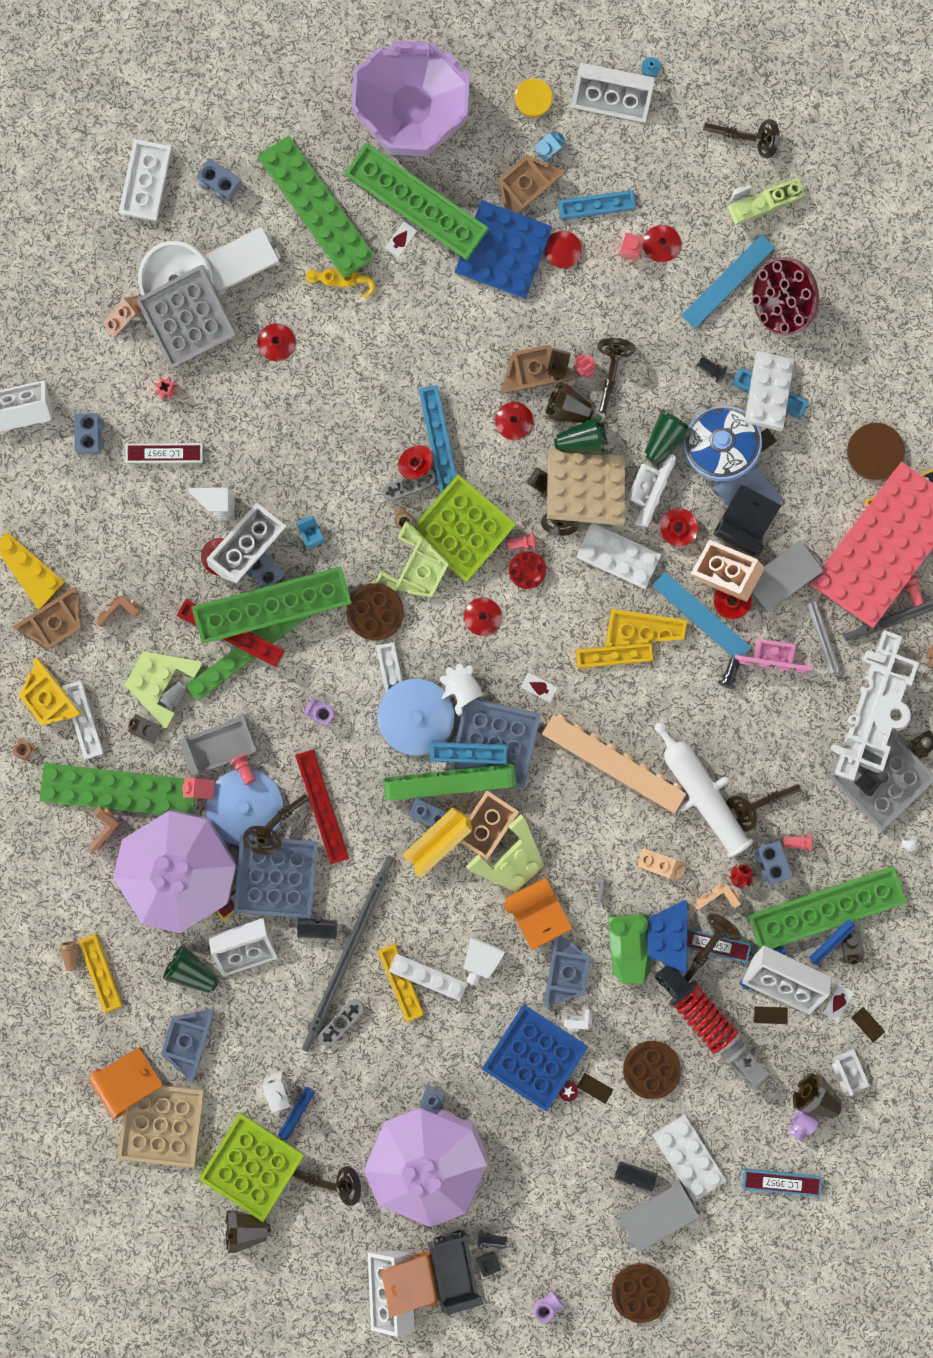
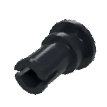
[697,356,728,383]
[717,659,741,689]
[477,1230,507,1249]

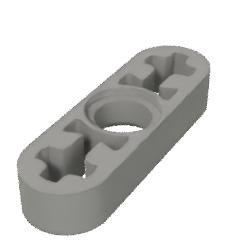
[383,470,436,501]
[319,1000,363,1046]

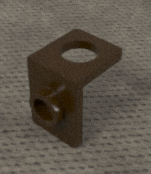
[911,730,933,757]

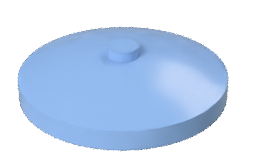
[377,678,454,755]
[206,769,284,846]

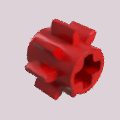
[729,865,754,888]

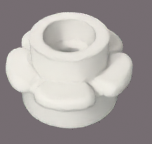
[901,836,920,851]

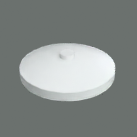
[138,241,213,296]

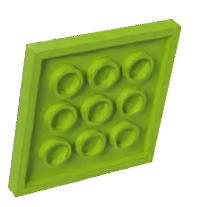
[413,474,516,582]
[198,1112,305,1222]

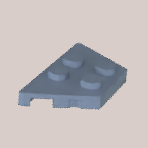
[544,935,591,1007]
[161,1009,215,1083]

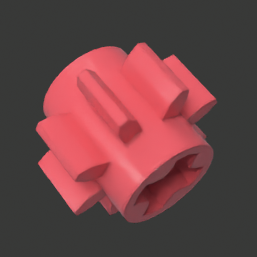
[573,354,597,378]
[154,376,178,400]

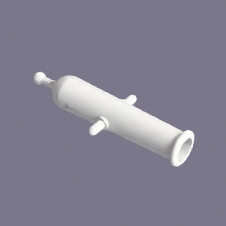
[655,722,753,858]

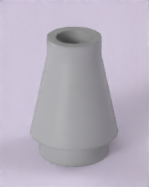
[159,681,187,710]

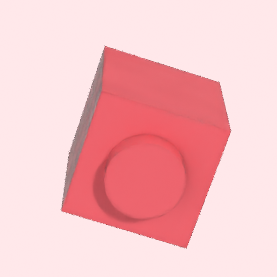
[619,232,644,261]
[183,778,215,799]

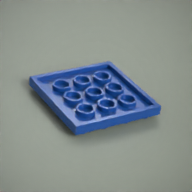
[455,200,553,299]
[482,1003,588,1112]

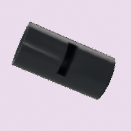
[297,918,337,940]
[614,1161,657,1192]

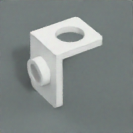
[730,185,752,203]

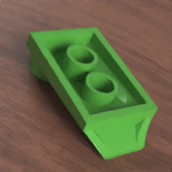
[608,913,651,985]

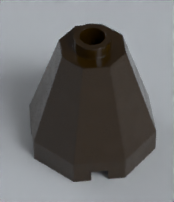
[545,382,593,423]
[793,1073,842,1119]
[225,1210,271,1253]

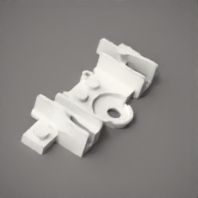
[830,630,919,781]

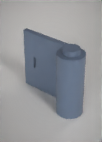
[711,462,783,506]

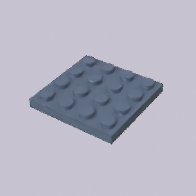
[450,699,541,789]
[234,835,318,919]

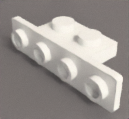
[627,455,676,527]

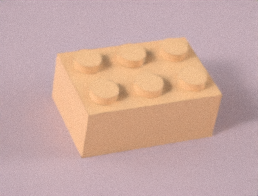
[691,540,765,602]
[460,790,519,860]

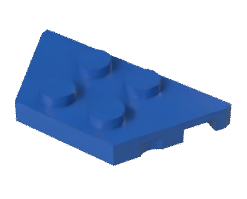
[648,900,688,974]

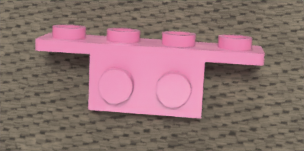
[735,638,814,673]

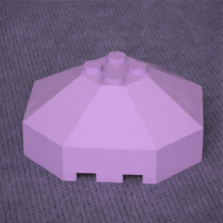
[352,41,470,157]
[113,809,238,933]
[364,1108,488,1227]

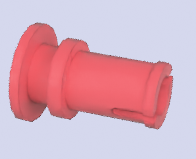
[507,531,536,551]
[905,575,925,606]
[230,754,256,785]
[783,834,813,853]

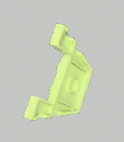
[375,521,449,597]
[125,651,203,728]
[466,815,544,892]

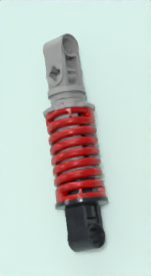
[655,965,770,1091]

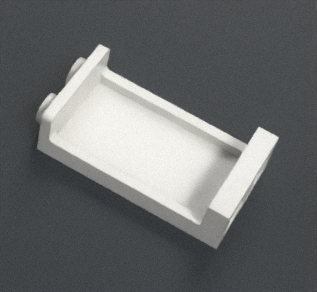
[204,227,281,296]

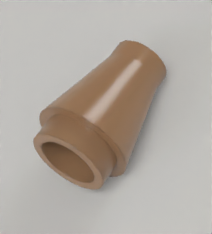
[394,507,413,529]
[59,941,79,971]

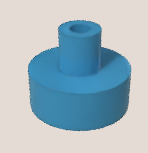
[641,57,661,77]

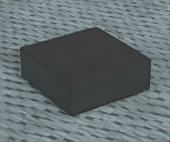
[854,769,882,796]
[476,1251,501,1278]

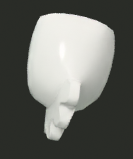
[440,664,483,716]

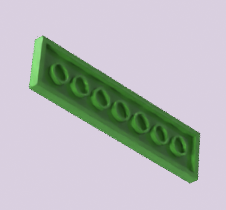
[257,135,375,279]
[344,143,489,260]
[192,566,352,644]
[39,763,195,815]
[747,866,907,950]

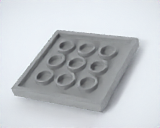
[136,265,238,369]
[827,731,933,832]

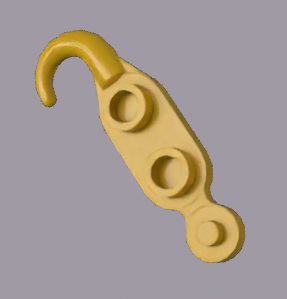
[305,269,375,298]

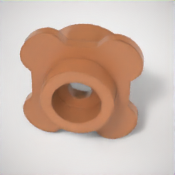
[12,738,35,761]

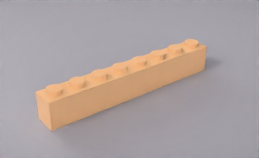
[541,713,686,814]

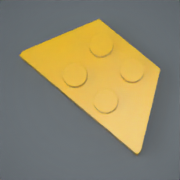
[19,658,82,725]

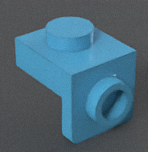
[534,131,568,162]
[296,516,325,550]

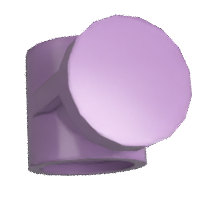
[304,698,334,724]
[787,1111,820,1142]
[534,1291,564,1323]

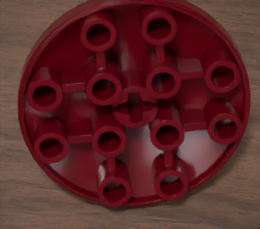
[751,257,819,335]

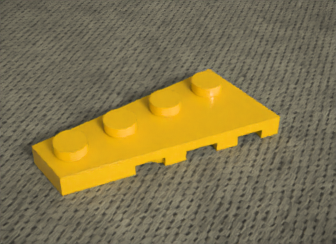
[0,532,65,610]
[605,608,687,647]

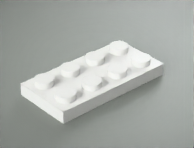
[119,139,172,222]
[744,351,794,431]
[576,523,661,590]
[652,1114,726,1201]

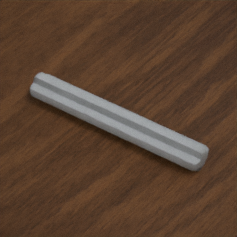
[807,601,841,675]

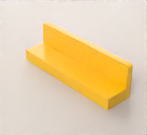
[403,808,472,878]

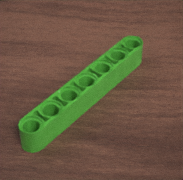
[382,764,516,800]

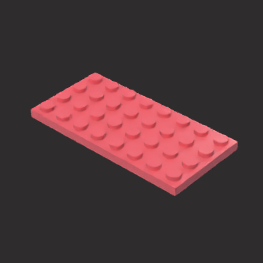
[810,462,933,629]

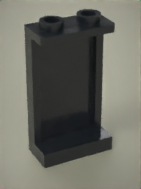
[428,1230,484,1315]

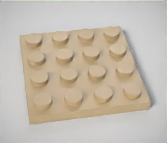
[547,449,625,525]
[117,1085,204,1168]

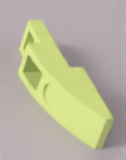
[728,178,806,224]

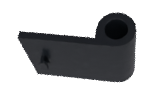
[713,484,781,557]

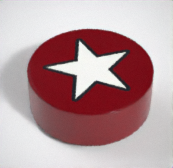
[559,1081,578,1102]

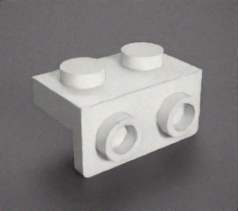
[563,1005,593,1032]
[831,1049,869,1097]

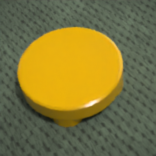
[515,78,553,119]

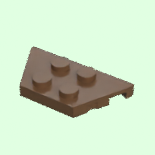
[498,155,565,213]
[502,345,574,394]
[13,587,82,649]

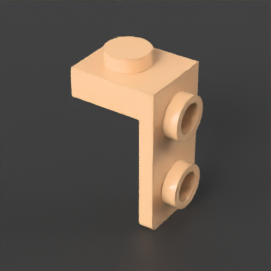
[637,849,685,881]
[694,883,741,910]

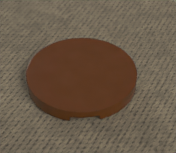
[847,423,905,480]
[346,583,404,641]
[623,1041,681,1099]
[611,1263,670,1323]

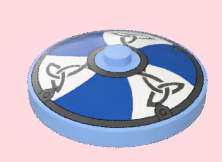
[684,406,762,481]

